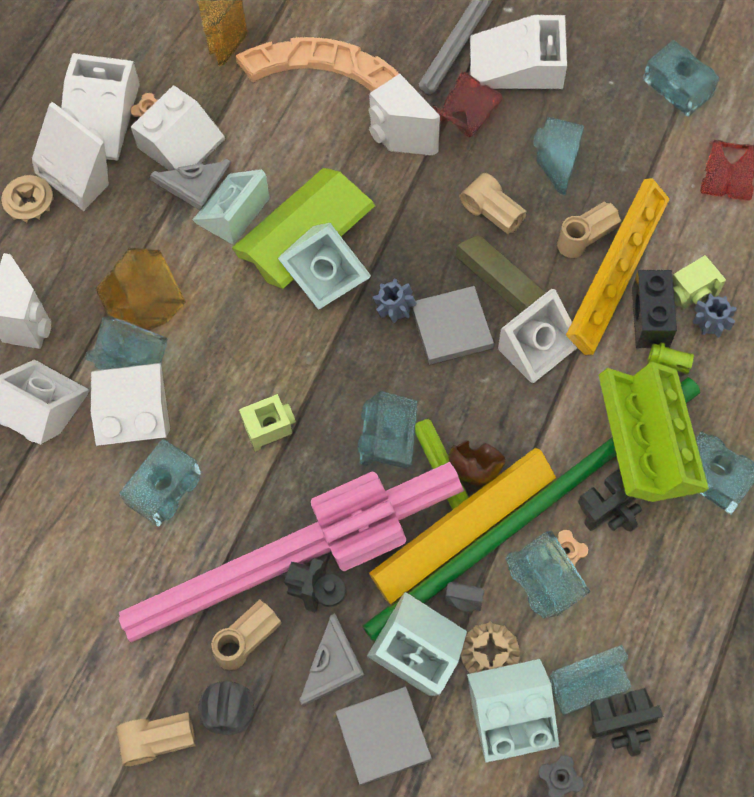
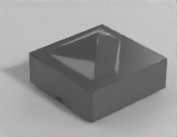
[445,582,484,612]

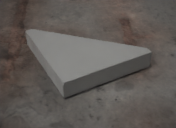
[150,159,231,210]
[299,614,364,707]

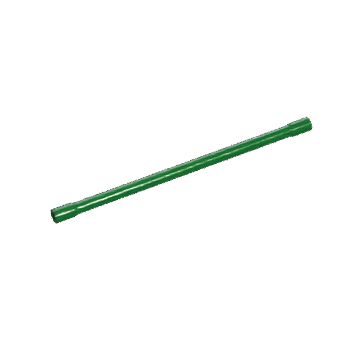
[362,377,700,643]

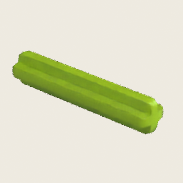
[414,419,469,510]

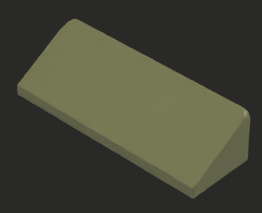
[456,235,545,313]

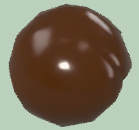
[448,440,506,486]

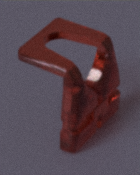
[432,72,503,137]
[700,139,754,201]

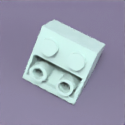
[367,592,467,696]
[467,659,559,762]

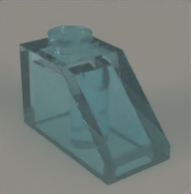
[533,117,584,195]

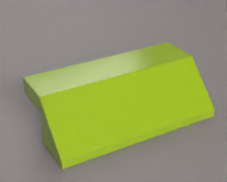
[232,168,375,289]
[598,361,709,502]

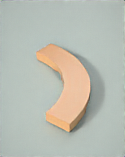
[236,37,399,92]

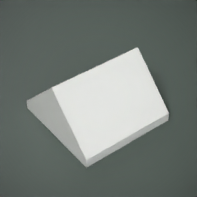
[498,289,577,383]

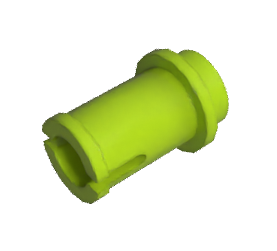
[648,342,694,375]

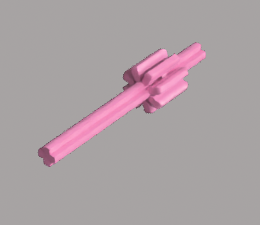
[119,462,464,643]

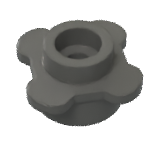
[538,755,584,797]

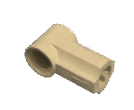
[460,173,527,234]
[557,202,622,258]
[211,600,282,670]
[116,712,196,766]

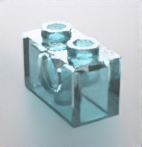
[643,40,720,117]
[696,431,754,514]
[119,439,201,527]

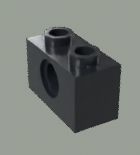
[632,270,677,348]

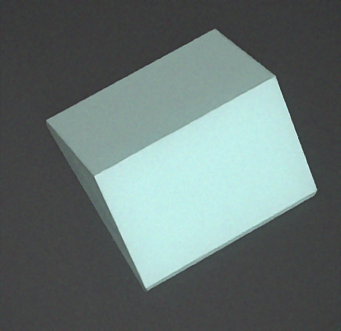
[193,169,270,245]
[278,223,371,310]

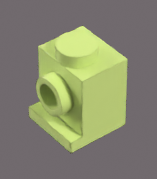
[672,255,726,309]
[239,394,296,451]

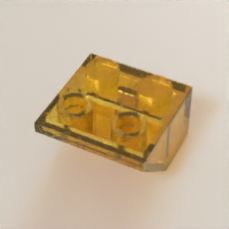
[197,0,248,66]
[95,248,186,341]

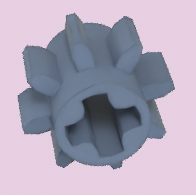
[373,279,417,323]
[692,294,737,338]

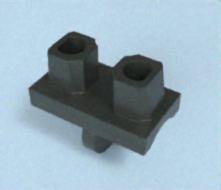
[578,469,642,532]
[285,558,346,613]
[589,688,663,757]

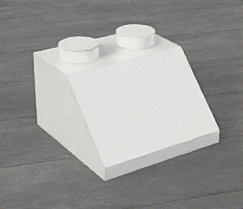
[369,74,440,156]
[131,85,225,171]
[0,253,51,349]
[0,360,89,445]
[91,363,170,446]

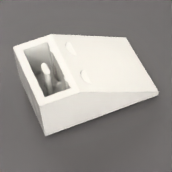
[470,15,567,89]
[61,53,140,161]
[32,102,109,211]

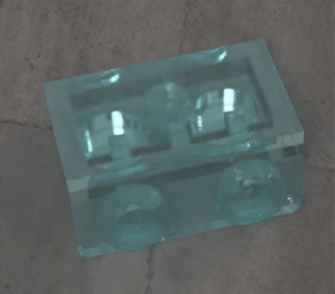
[85,315,168,370]
[358,391,418,469]
[505,531,590,619]
[549,645,631,715]

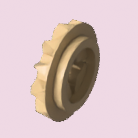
[1,175,54,223]
[461,622,520,674]

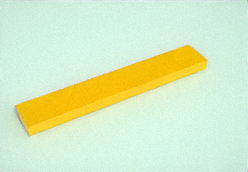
[566,178,670,355]
[369,448,556,604]

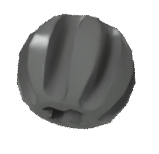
[198,681,255,735]

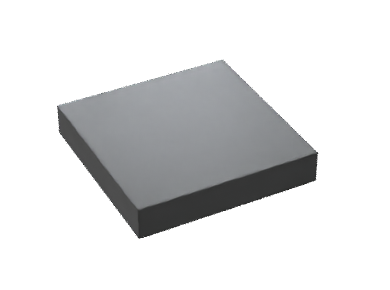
[411,286,494,365]
[335,687,432,786]

